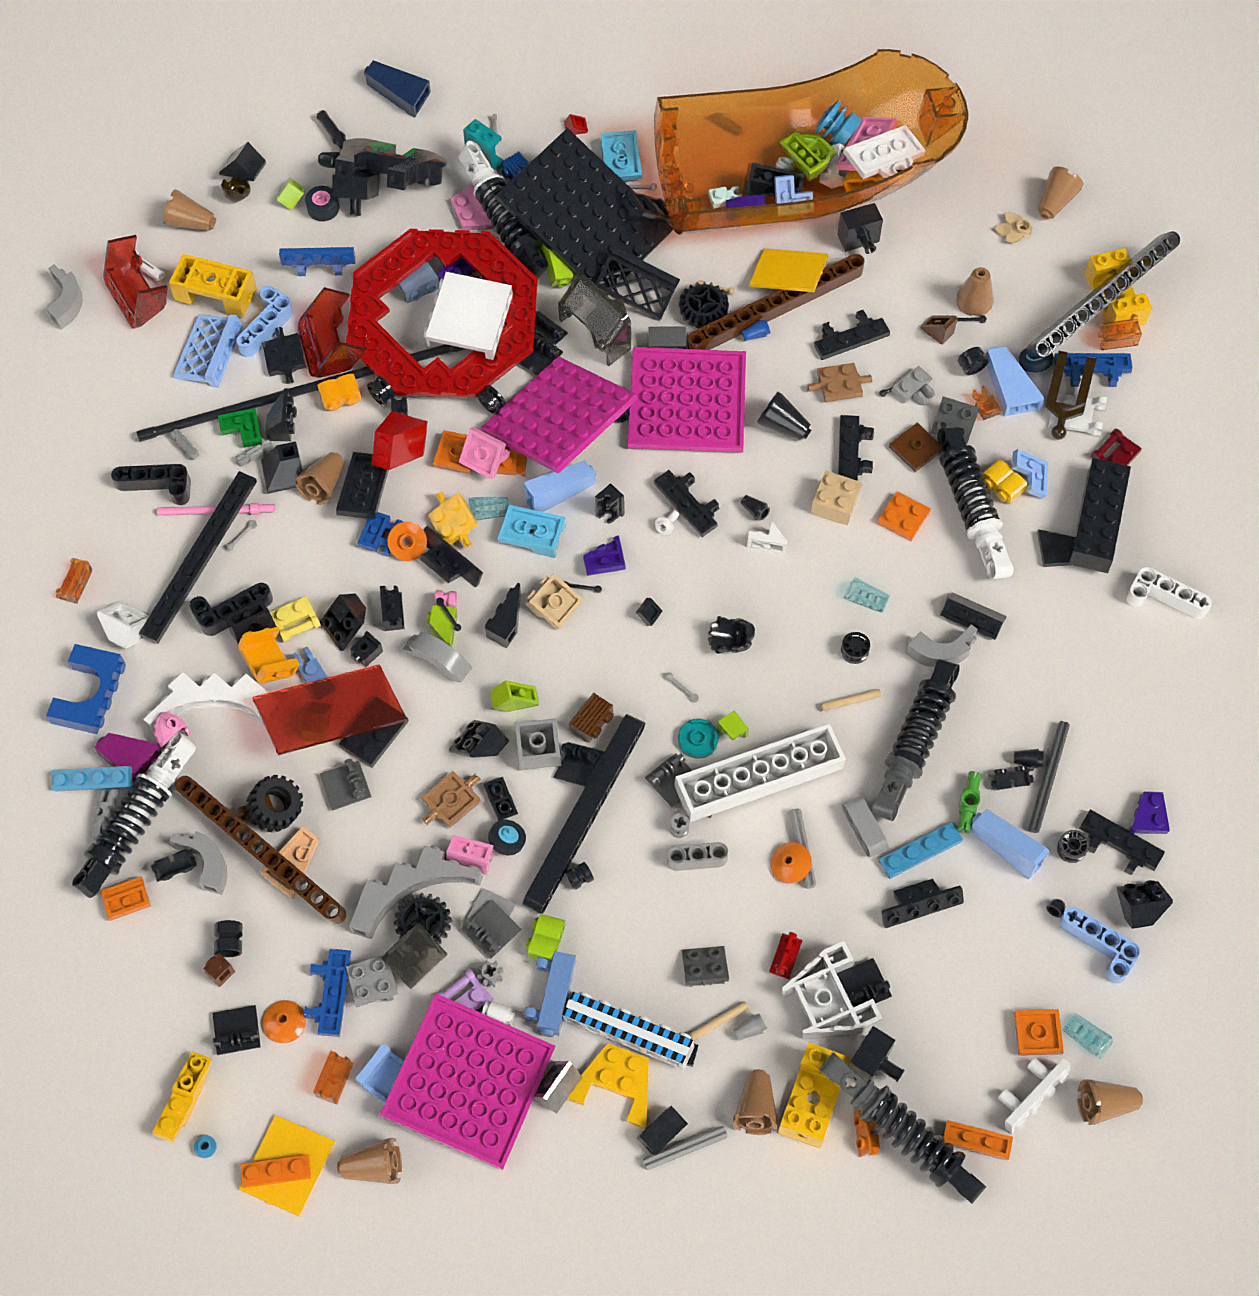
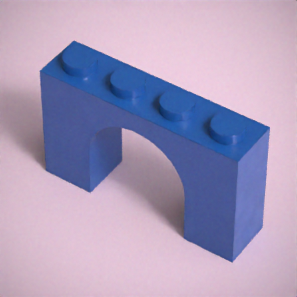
[46,644,126,734]

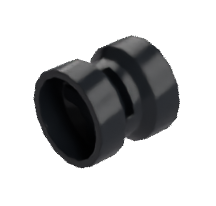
[565,862,594,890]

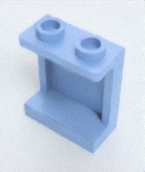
[355,1044,404,1104]

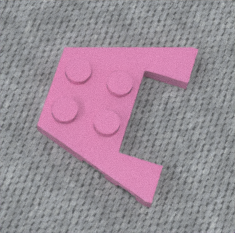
[451,170,498,230]

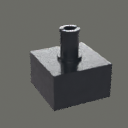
[332,172,379,216]
[837,203,883,254]
[848,1026,905,1082]

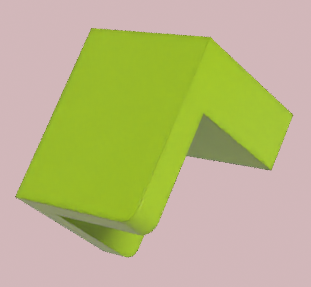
[276,177,304,210]
[717,710,749,740]

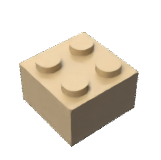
[811,470,862,526]

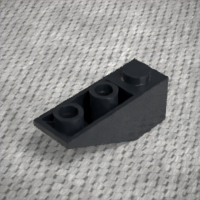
[485,582,521,648]

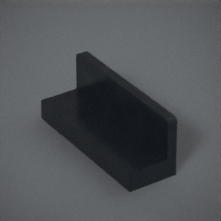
[940,592,1007,640]

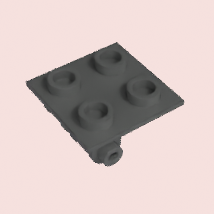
[930,396,979,444]
[645,753,693,808]
[320,759,372,811]
[461,900,522,959]
[682,946,729,987]

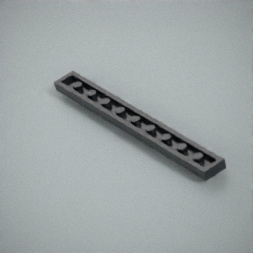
[139,471,257,644]

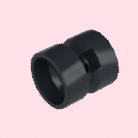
[214,920,243,958]

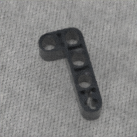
[111,464,191,505]
[189,583,273,636]

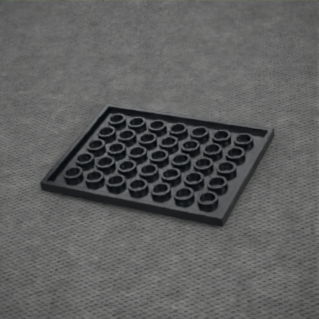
[495,128,674,300]

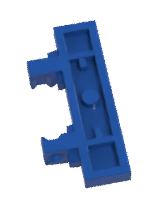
[279,247,356,276]
[1054,353,1133,387]
[304,949,351,1037]

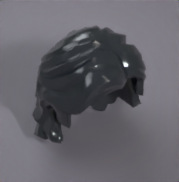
[708,616,755,654]

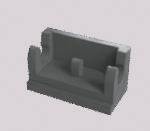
[648,326,686,349]

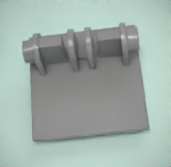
[346,954,398,1008]

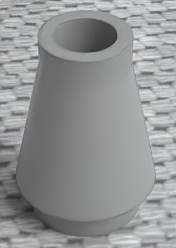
[733,1013,767,1041]

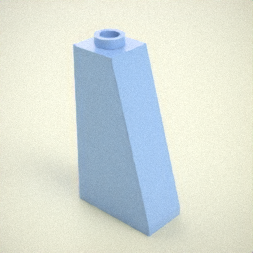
[986,346,1044,417]
[524,460,596,512]
[971,809,1050,879]

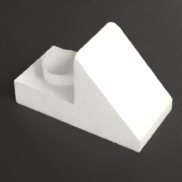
[747,522,788,554]

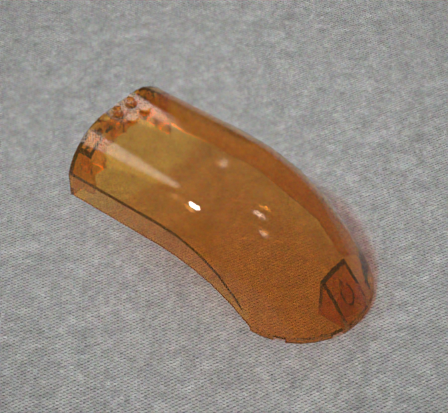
[654,49,968,235]

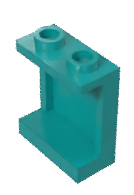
[463,119,503,171]

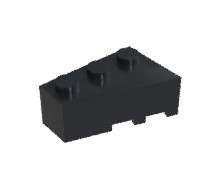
[742,163,805,197]

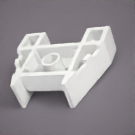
[782,941,883,1039]

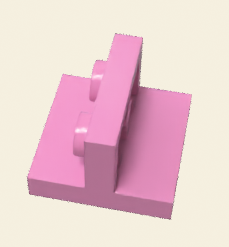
[459,427,510,479]

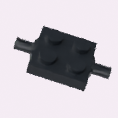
[262,327,306,384]

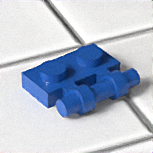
[357,512,403,556]

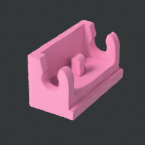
[447,835,494,874]

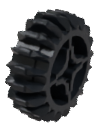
[679,281,729,328]
[394,893,452,951]

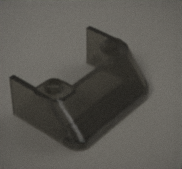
[558,274,631,366]

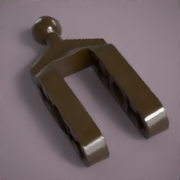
[1045,350,1097,440]

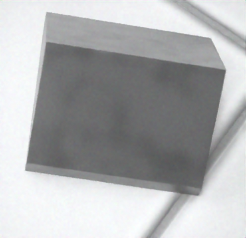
[533,1061,582,1114]

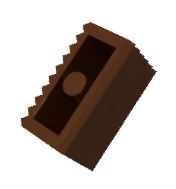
[569,693,614,742]

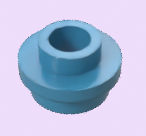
[194,1135,217,1158]

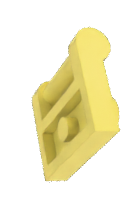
[270,596,321,642]

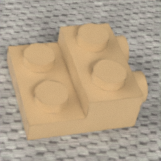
[526,573,584,630]

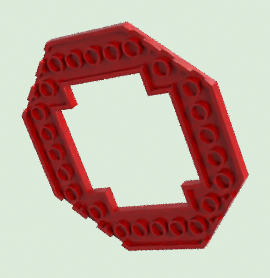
[346,228,538,398]

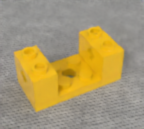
[1084,248,1152,333]
[169,254,257,318]
[778,1042,851,1149]

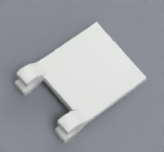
[1049,394,1107,437]

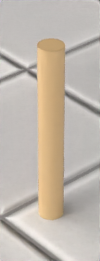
[821,689,881,711]
[689,1001,749,1041]

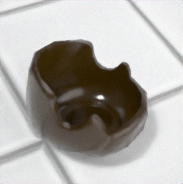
[221,177,251,202]

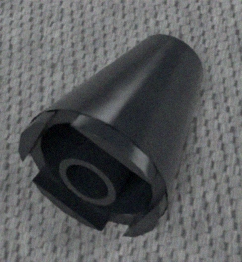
[757,391,812,440]

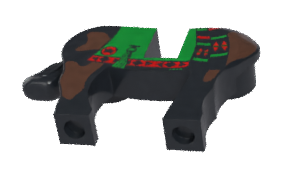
[318,138,446,190]

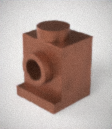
[203,953,235,987]

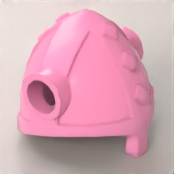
[154,712,191,748]

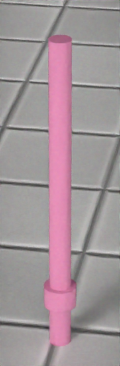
[157,503,275,515]

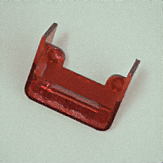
[103,235,168,329]
[298,287,366,378]

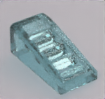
[469,497,509,520]
[843,577,890,613]
[1063,1013,1113,1059]

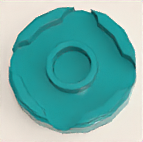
[678,718,719,759]

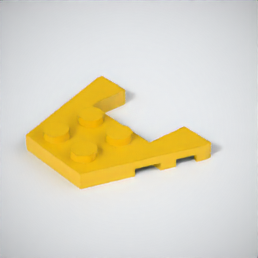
[567,1043,649,1129]

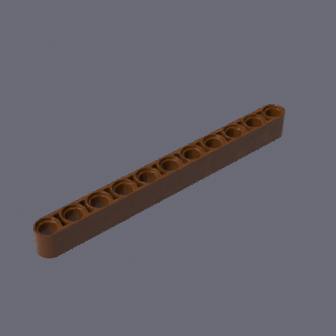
[688,254,865,350]
[175,776,347,924]

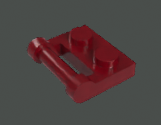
[1091,428,1142,466]

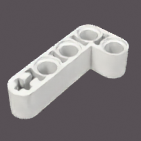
[1126,567,1212,619]

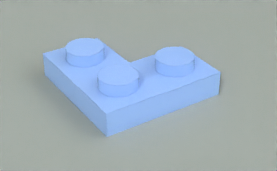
[774,175,814,215]
[1012,449,1048,499]

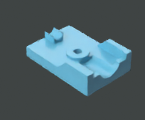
[601,130,642,182]
[498,505,566,558]

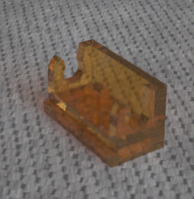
[1098,319,1142,350]
[56,558,93,604]
[313,1050,354,1105]

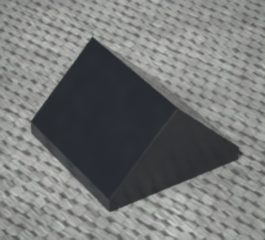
[219,142,266,181]

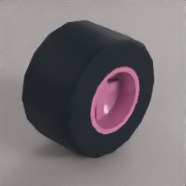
[305,185,340,222]

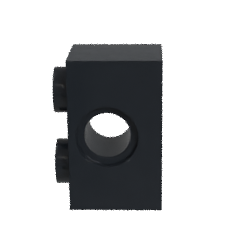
[225,600,275,644]

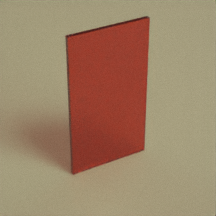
[253,664,407,755]

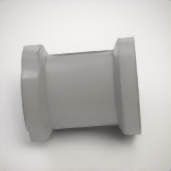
[670,813,690,838]

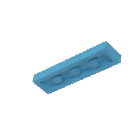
[52,766,132,791]
[879,822,963,879]

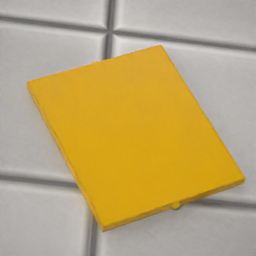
[749,248,828,292]
[238,1115,335,1217]

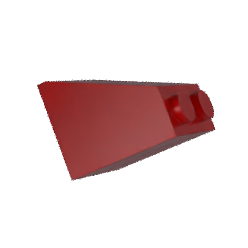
[372,411,428,470]

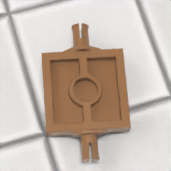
[807,363,872,402]
[422,771,481,828]

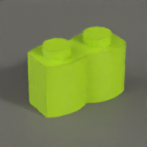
[525,913,566,961]

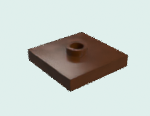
[889,422,942,472]

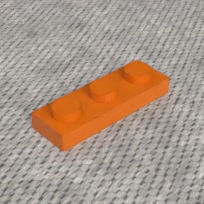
[943,1120,1013,1160]
[241,1155,311,1188]

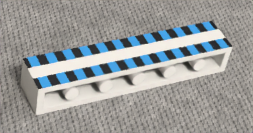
[562,992,694,1070]

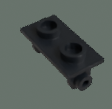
[535,311,568,345]
[988,765,1034,791]
[151,849,197,882]

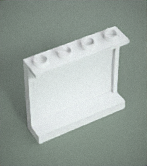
[424,272,513,360]

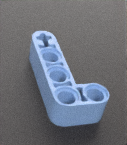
[236,286,293,357]
[1060,907,1140,984]

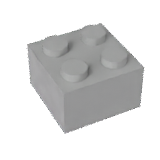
[515,718,561,770]

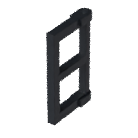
[625,189,677,224]

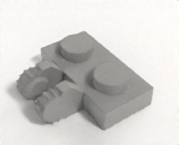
[891,365,936,405]

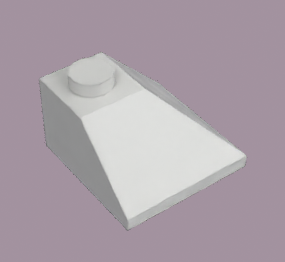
[97,601,149,649]

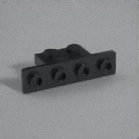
[420,526,483,587]
[881,878,964,928]

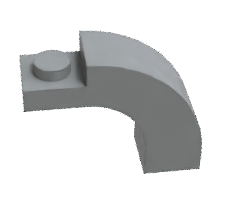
[46,264,83,329]
[905,625,978,668]
[402,632,473,683]
[170,831,227,895]

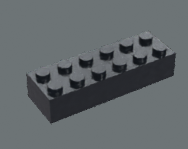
[1069,458,1131,574]

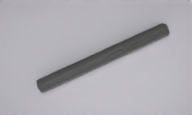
[1028,721,1070,833]

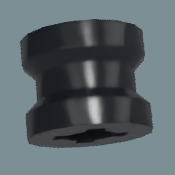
[391,397,408,415]

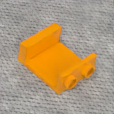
[237,627,300,684]

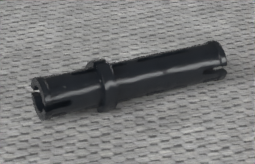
[316,110,346,150]

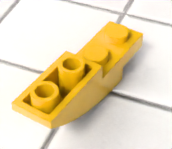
[152,1051,212,1143]

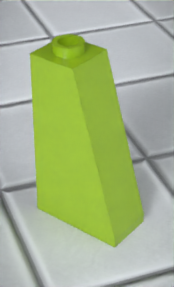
[540,244,573,287]

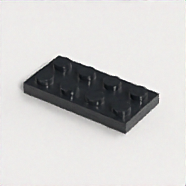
[336,452,389,520]

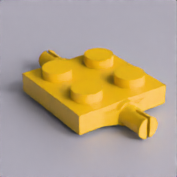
[428,491,478,548]

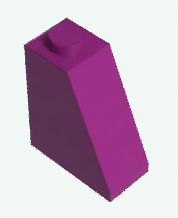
[94,732,162,783]

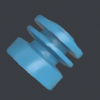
[814,100,862,145]

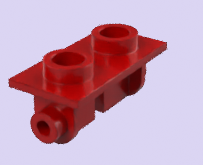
[769,932,803,979]

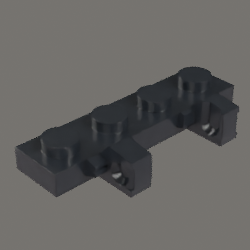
[814,310,890,360]
[838,415,874,481]
[654,470,719,538]
[1079,809,1165,875]

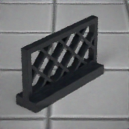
[594,246,680,321]

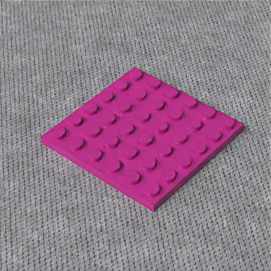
[628,347,746,453]
[480,356,638,474]
[380,993,556,1170]

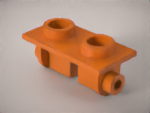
[853,1110,880,1157]

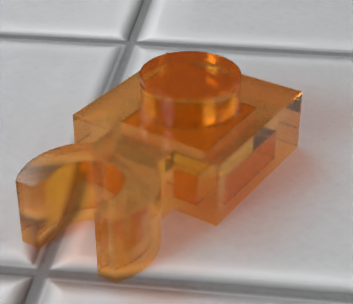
[972,386,1002,420]

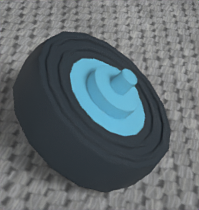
[1019,347,1054,373]
[488,819,526,856]

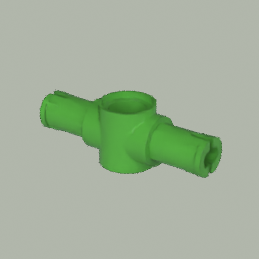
[957,771,982,833]

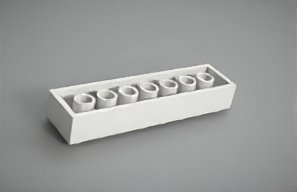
[674,723,846,822]

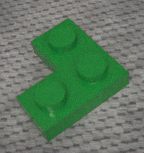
[218,408,262,448]

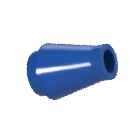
[741,320,771,341]

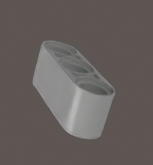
[842,796,889,858]
[667,842,728,871]

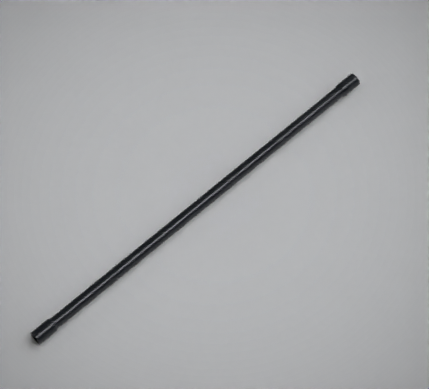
[136,344,466,442]

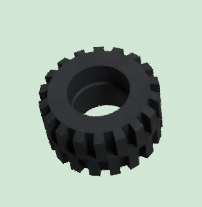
[246,775,303,832]

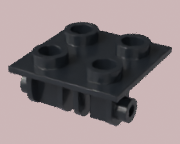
[519,332,563,375]
[553,742,605,787]
[836,958,892,1008]
[212,1005,261,1056]

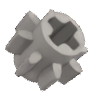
[477,960,504,988]

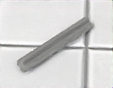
[790,808,816,889]
[643,1126,727,1170]

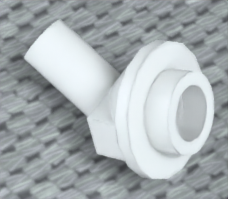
[655,510,680,535]

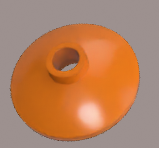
[387,522,427,561]
[771,842,812,884]
[262,1000,306,1044]

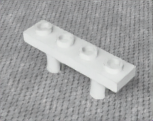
[998,1058,1070,1134]

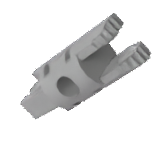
[93,788,119,839]

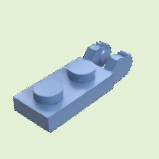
[292,647,336,701]

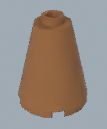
[1038,166,1084,219]
[163,189,216,231]
[957,267,994,316]
[296,452,344,505]
[733,1069,778,1135]
[1077,1079,1143,1125]
[337,1138,402,1184]

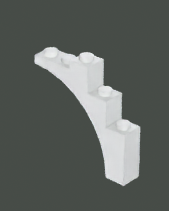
[144,672,283,732]

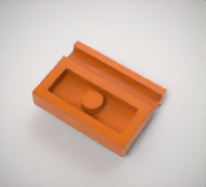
[497,446,527,476]
[101,876,151,921]

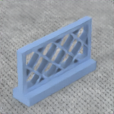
[173,314,243,387]

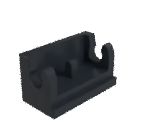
[595,483,625,524]
[380,585,405,631]
[637,1105,688,1155]

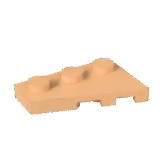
[260,826,319,900]

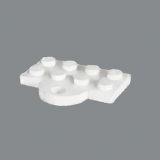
[843,125,926,182]

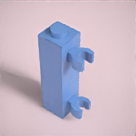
[524,951,576,1037]

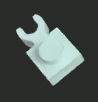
[708,186,742,209]

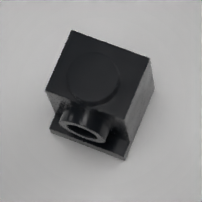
[350,631,383,667]

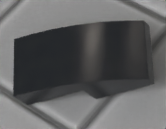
[483,777,518,821]

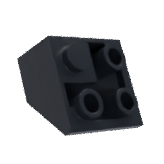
[265,388,297,442]
[261,441,303,494]
[320,593,366,651]
[449,720,510,758]
[1117,880,1173,929]

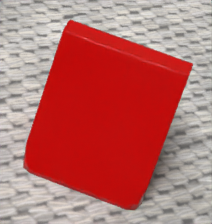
[564,114,588,135]

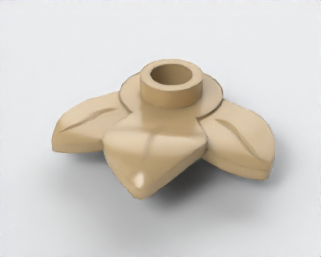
[995,212,1032,243]

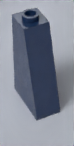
[364,60,431,118]

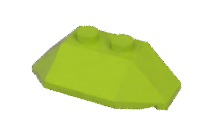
[779,132,836,181]

